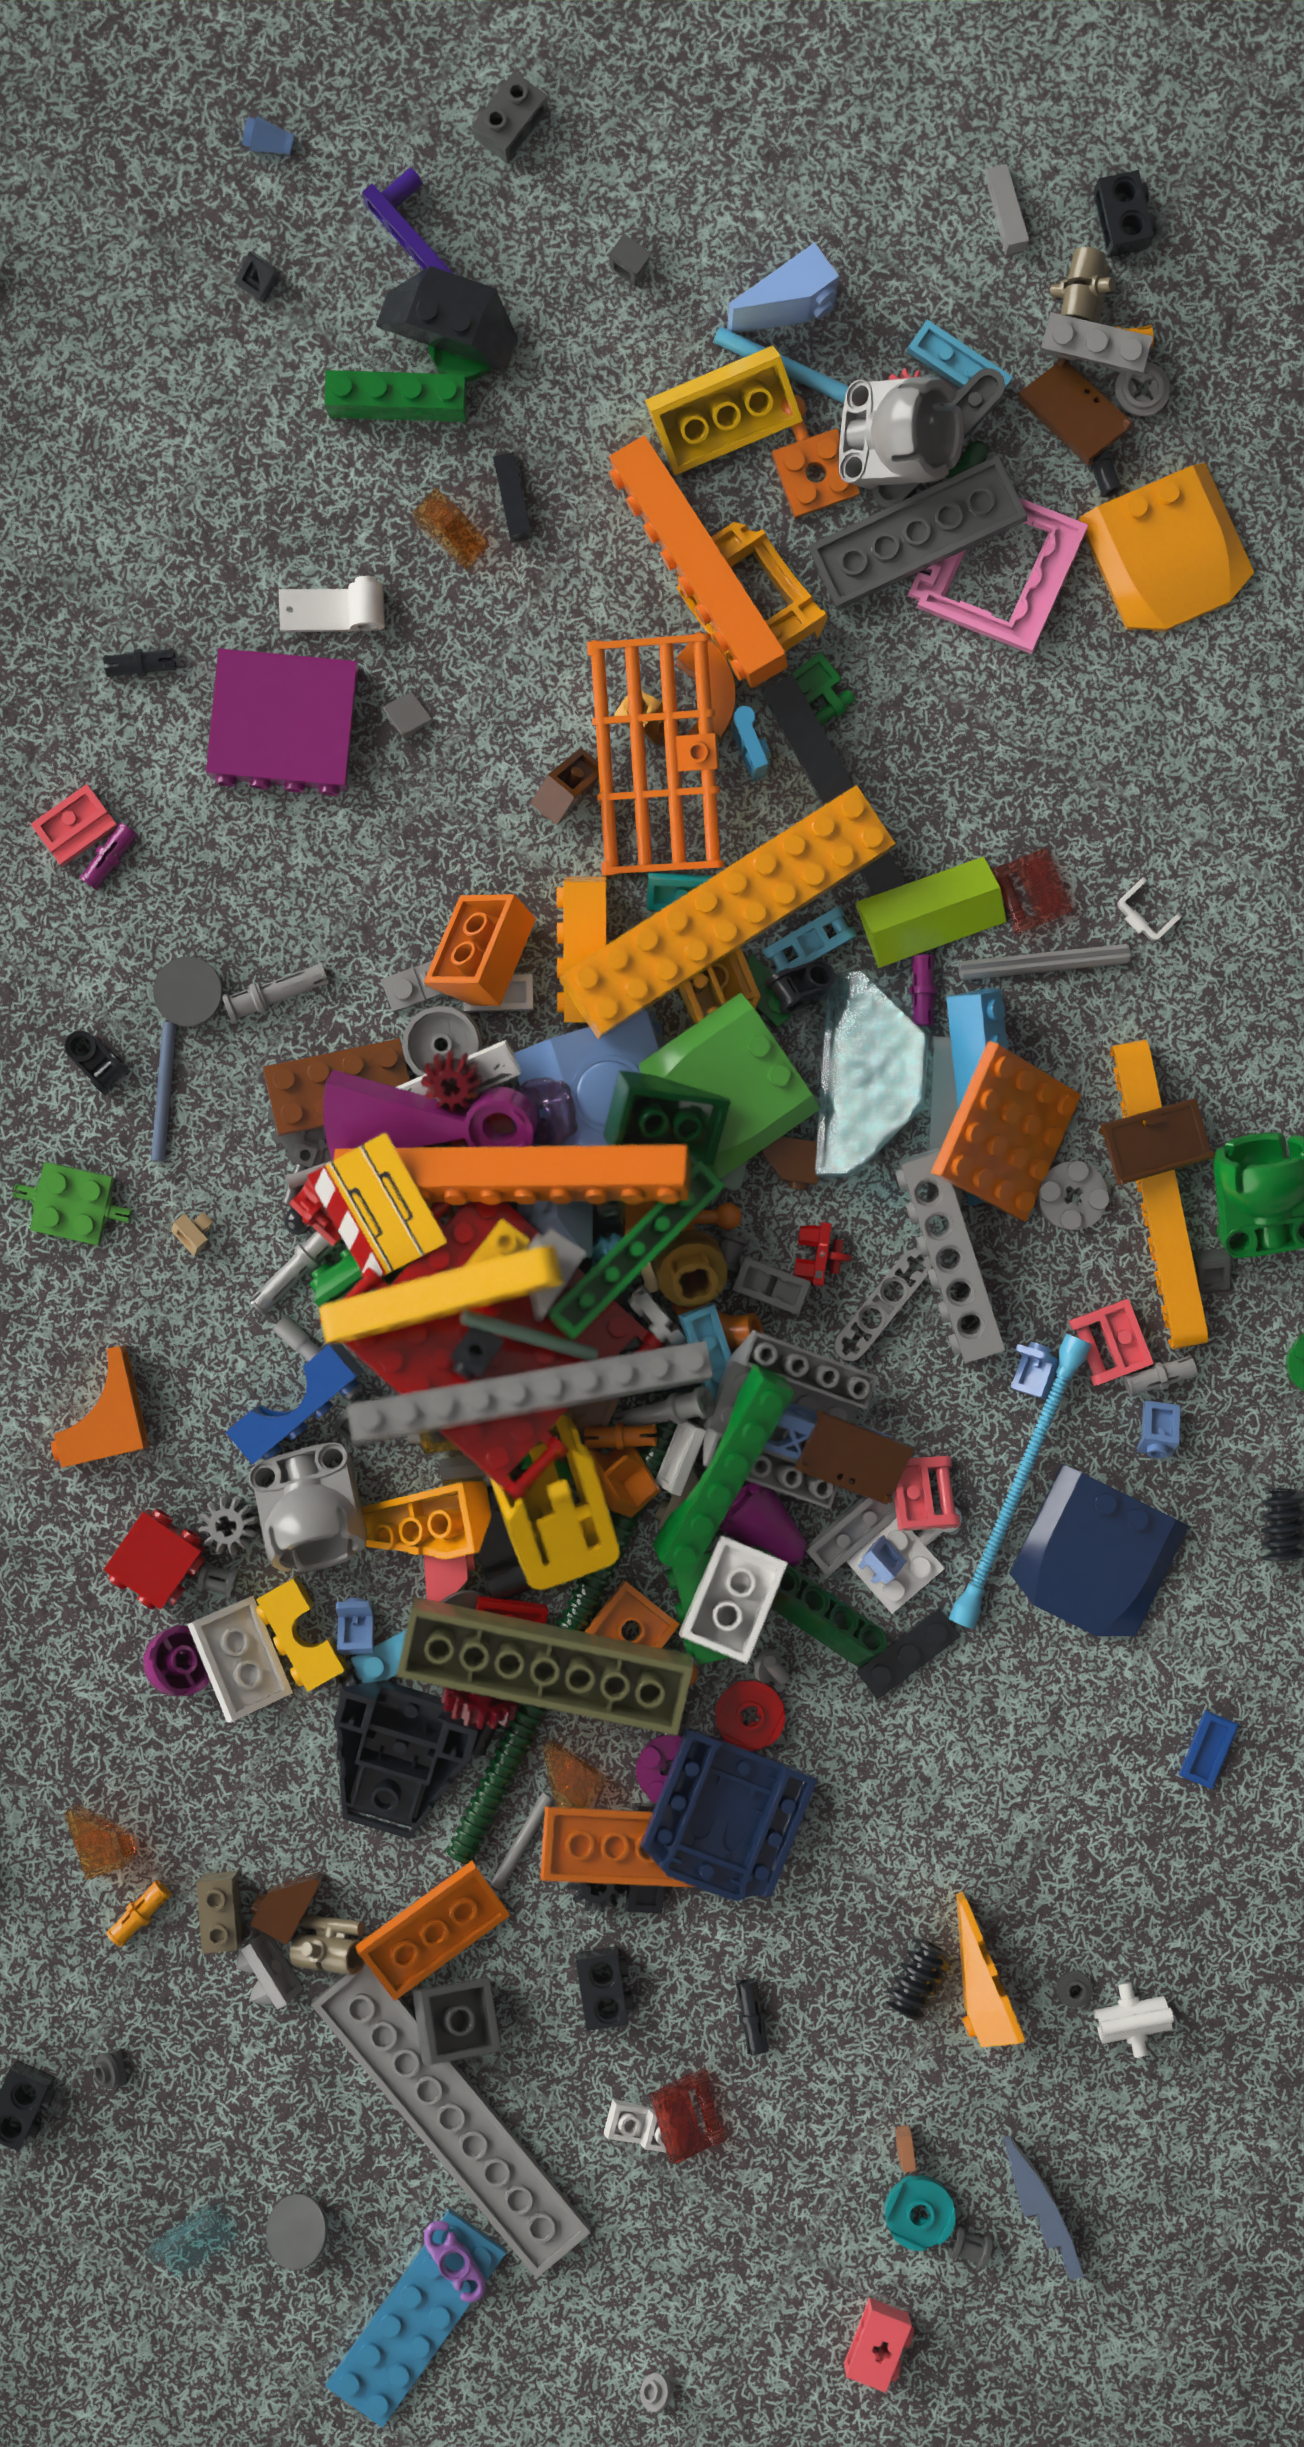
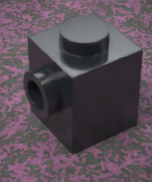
[448,1326,505,1381]

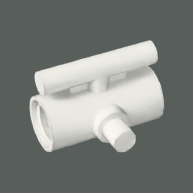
[1094,1982,1174,2058]

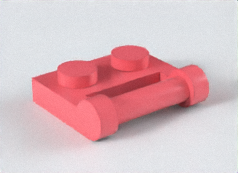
[1068,1298,1154,1386]
[893,1456,961,1531]

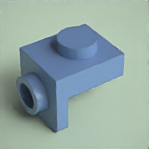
[1011,1342,1059,1400]
[336,1598,374,1655]

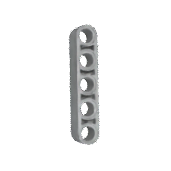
[924,1036,963,1207]

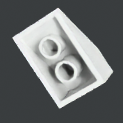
[679,1536,787,1663]

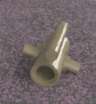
[1050,247,1116,323]
[289,1914,366,1975]

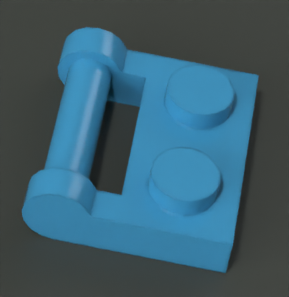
[732,706,772,782]

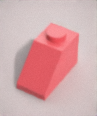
[424,1553,476,1602]

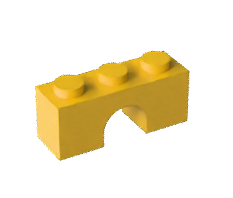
[256,1575,348,1692]

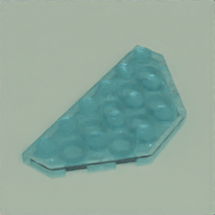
[815,971,928,1178]

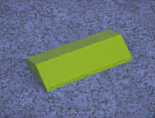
[855,856,1006,968]

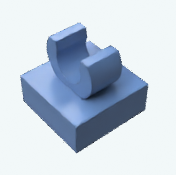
[858,1535,907,1584]

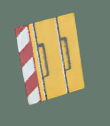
[308,1133,447,1277]

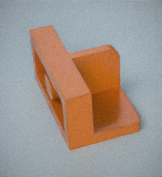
[588,1447,660,1518]

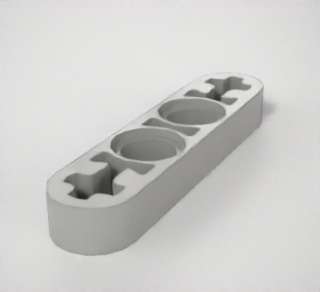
[834,1249,932,1361]

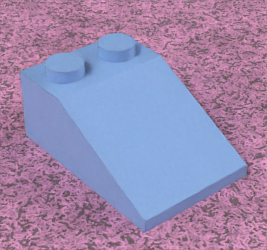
[727,243,839,333]

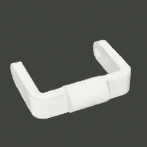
[1118,877,1182,941]

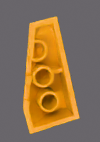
[361,1481,492,1559]
[956,1891,1025,2047]

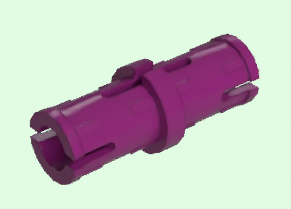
[79,822,138,891]
[909,955,937,1026]

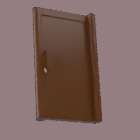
[1018,358,1135,466]
[1099,1098,1215,1186]
[795,1410,914,1505]

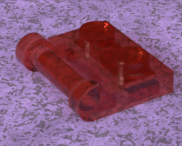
[991,847,1073,935]
[650,2069,727,2164]

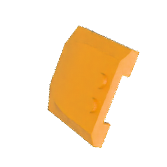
[1078,463,1254,632]

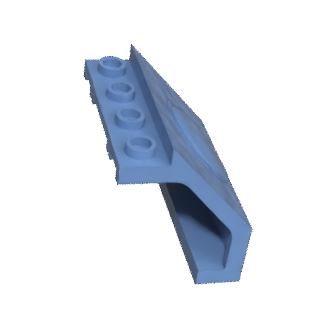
[513,1010,666,1147]

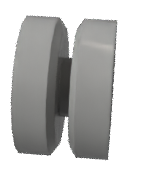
[402,1006,483,1076]

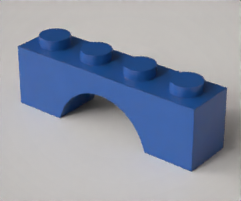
[225,1343,364,1464]

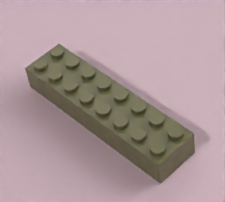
[396,1597,693,1735]

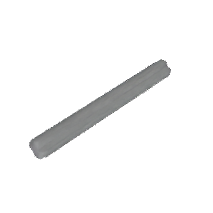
[958,944,1131,981]

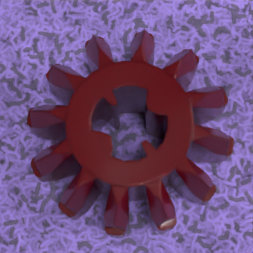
[421,1049,483,1112]

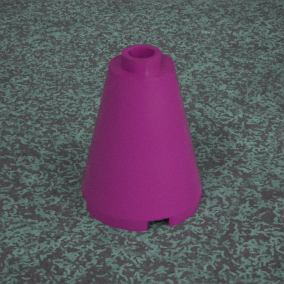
[718,1480,807,1567]

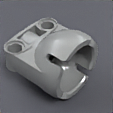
[839,376,964,490]
[249,1442,367,1572]

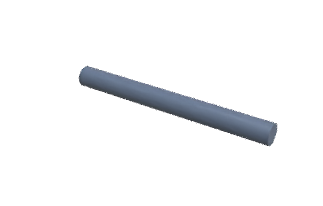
[151,1022,177,1162]

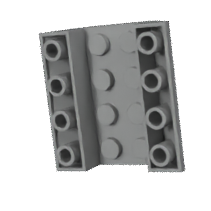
[703,1331,879,1509]

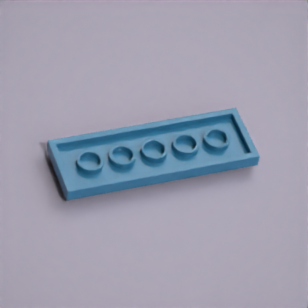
[325,2208,507,2428]

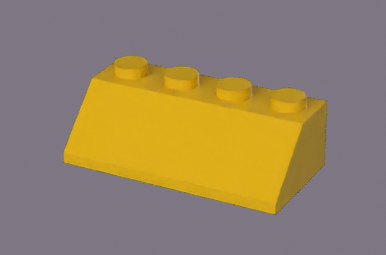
[645,345,803,475]

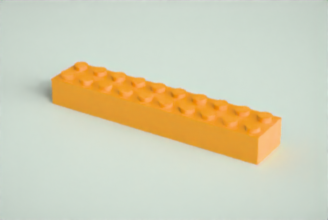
[559,785,896,1040]

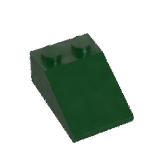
[603,1070,731,1166]

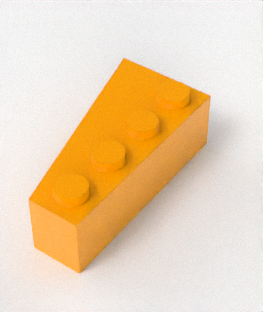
[557,876,607,1022]

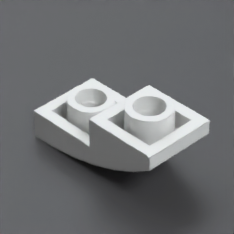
[603,2099,685,2154]

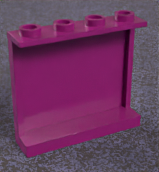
[206,648,360,796]

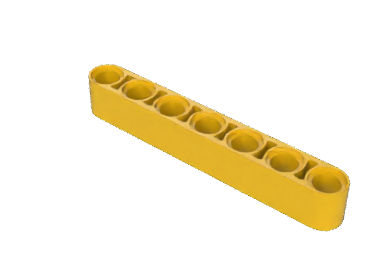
[319,1246,564,1344]

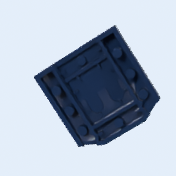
[1009,1464,1189,1636]
[640,1727,818,1901]

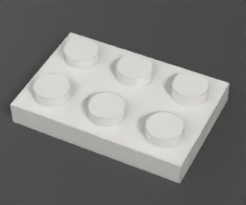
[187,1596,293,1723]

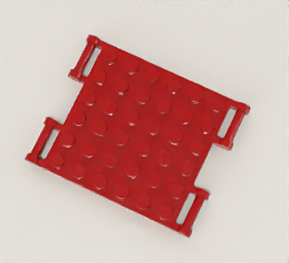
[319,1201,664,1502]

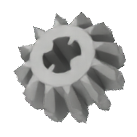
[198,1495,259,1555]

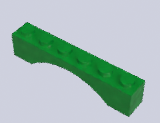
[652,1364,795,1575]

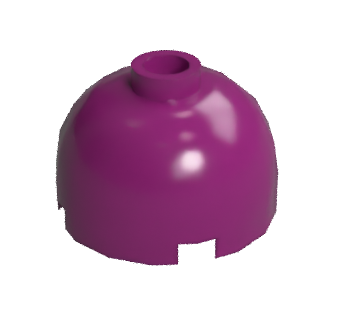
[143,1625,210,1697]

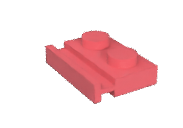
[31,784,118,867]

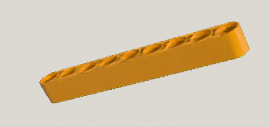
[1110,1039,1208,1350]

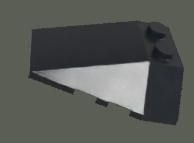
[334,1680,479,1839]

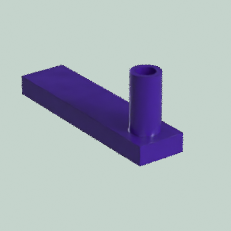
[362,167,452,273]

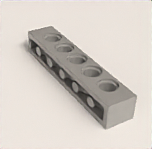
[895,1147,1005,1363]

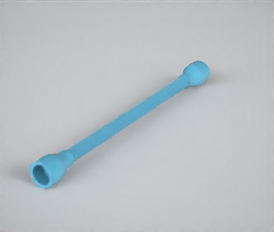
[949,1334,1092,1629]

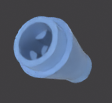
[242,116,295,155]

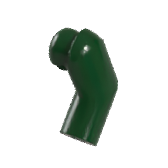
[946,440,988,479]

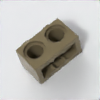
[196,1871,244,1954]

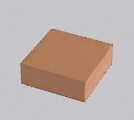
[895,2125,916,2173]

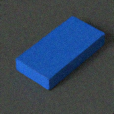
[1178,1710,1239,1790]

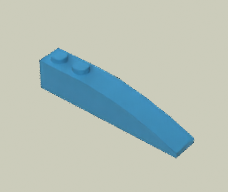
[946,988,1009,1205]

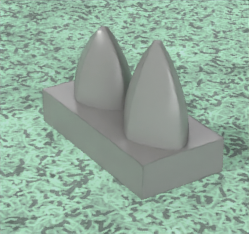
[236,1931,303,2010]

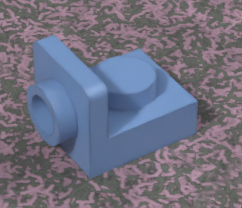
[1137,1400,1180,1459]

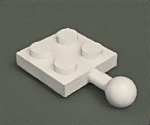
[846,1507,962,1614]

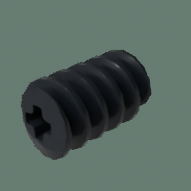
[1260,1487,1304,1561]
[885,1937,951,2021]

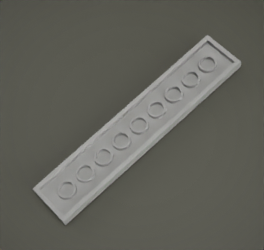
[311,1963,591,2279]

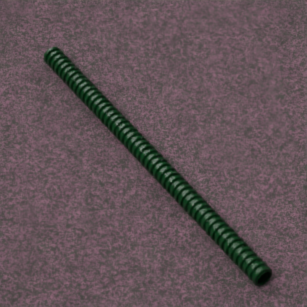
[446,1383,701,1865]

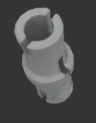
[1123,1355,1198,1397]

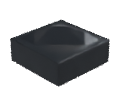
[234,251,282,302]

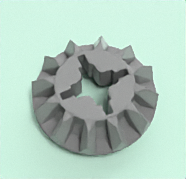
[1115,362,1170,418]

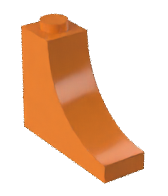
[51,1345,150,1468]

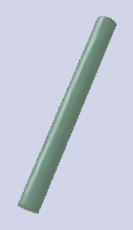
[461,1310,598,1361]

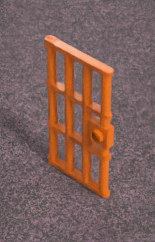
[587,633,724,877]

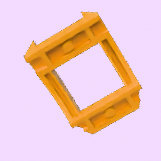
[676,522,828,662]

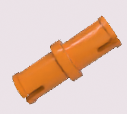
[584,1422,657,1451]

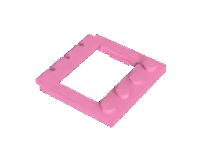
[908,498,1088,654]

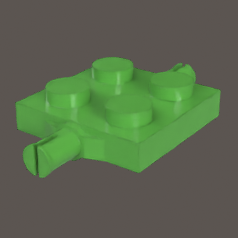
[13,1162,133,1245]

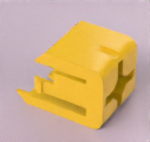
[490,1415,619,1590]

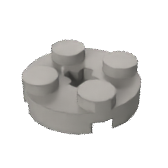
[1038,1161,1109,1230]

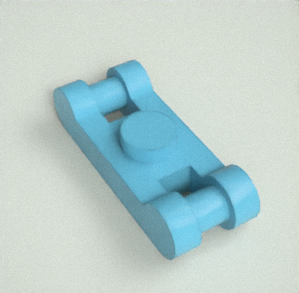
[763,906,858,973]

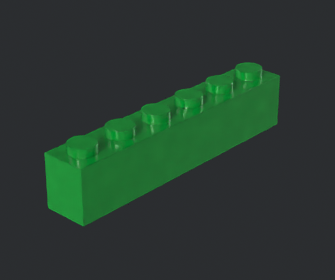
[546,1161,725,1341]

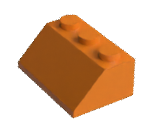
[424,894,536,1006]

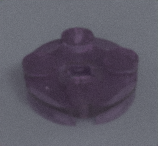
[512,1077,578,1147]

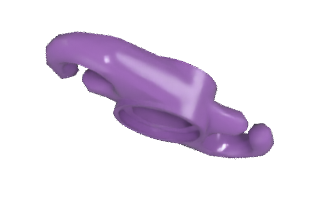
[424,2221,486,2302]

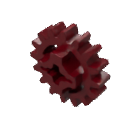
[441,1687,519,1729]

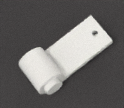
[279,576,385,632]

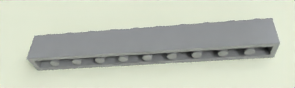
[347,1341,713,1446]

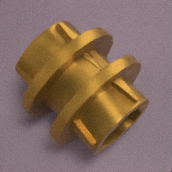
[654,1230,727,1307]

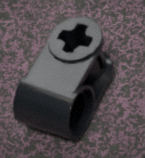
[765,960,836,1015]
[64,1030,131,1096]

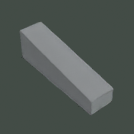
[985,164,1030,256]

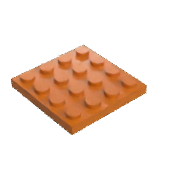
[931,1041,1081,1222]

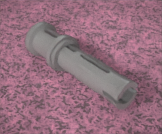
[222,962,329,1024]
[249,1231,342,1315]
[612,1386,714,1426]

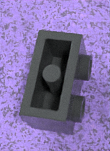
[472,71,548,163]

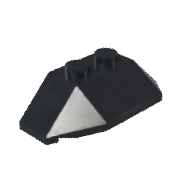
[376,266,518,372]

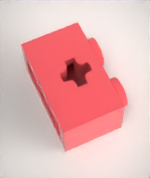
[844,2298,914,2393]

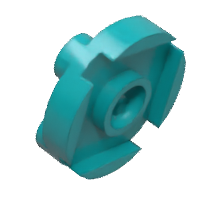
[884,2175,956,2251]

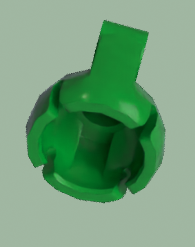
[1213,1132,1304,1258]

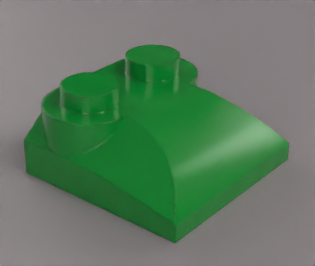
[309,1248,362,1307]

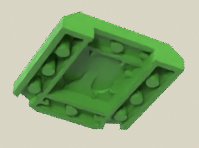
[638,993,820,1180]

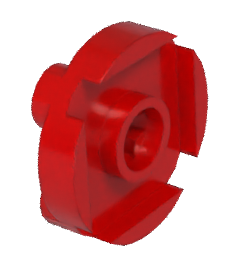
[715,1679,785,1751]

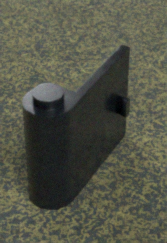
[477,1480,534,1599]

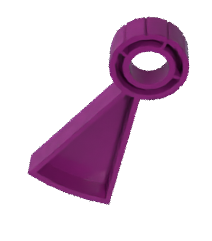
[323,1070,538,1161]

